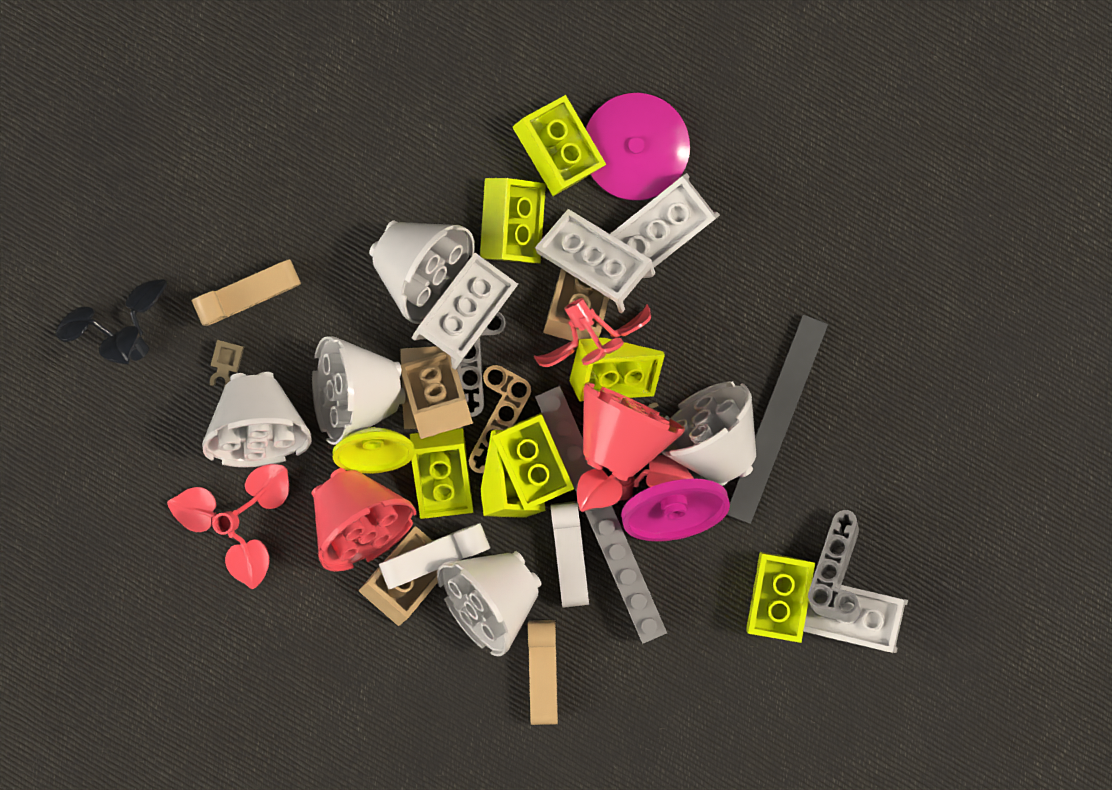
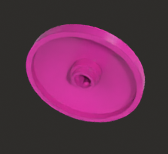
[586,93,690,201]
[621,479,730,541]

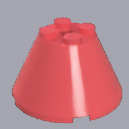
[583,382,685,481]
[312,468,416,571]

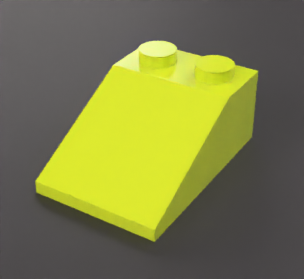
[569,338,665,401]
[410,428,473,519]
[481,430,546,517]

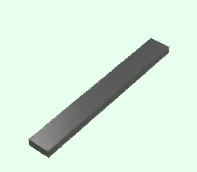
[726,315,828,524]

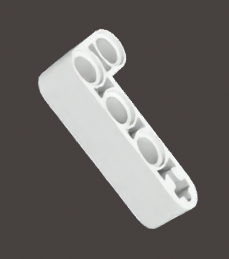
[551,501,589,608]
[379,523,490,589]

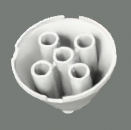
[369,220,474,324]
[312,336,405,445]
[202,372,311,467]
[661,381,756,486]
[437,551,541,656]

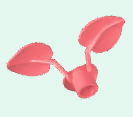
[534,298,651,367]
[577,455,694,512]
[167,464,289,589]

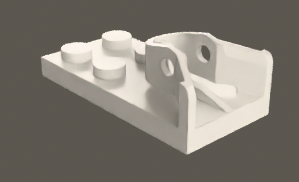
[610,173,720,267]
[535,209,655,313]
[411,253,518,370]
[803,579,908,653]

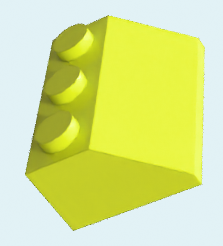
[513,95,606,196]
[480,178,546,263]
[492,413,574,510]
[746,552,815,643]

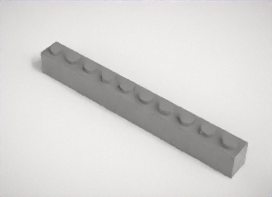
[535,386,667,644]

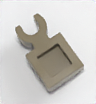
[210,340,244,388]

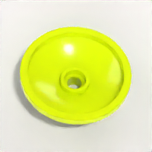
[333,427,414,473]

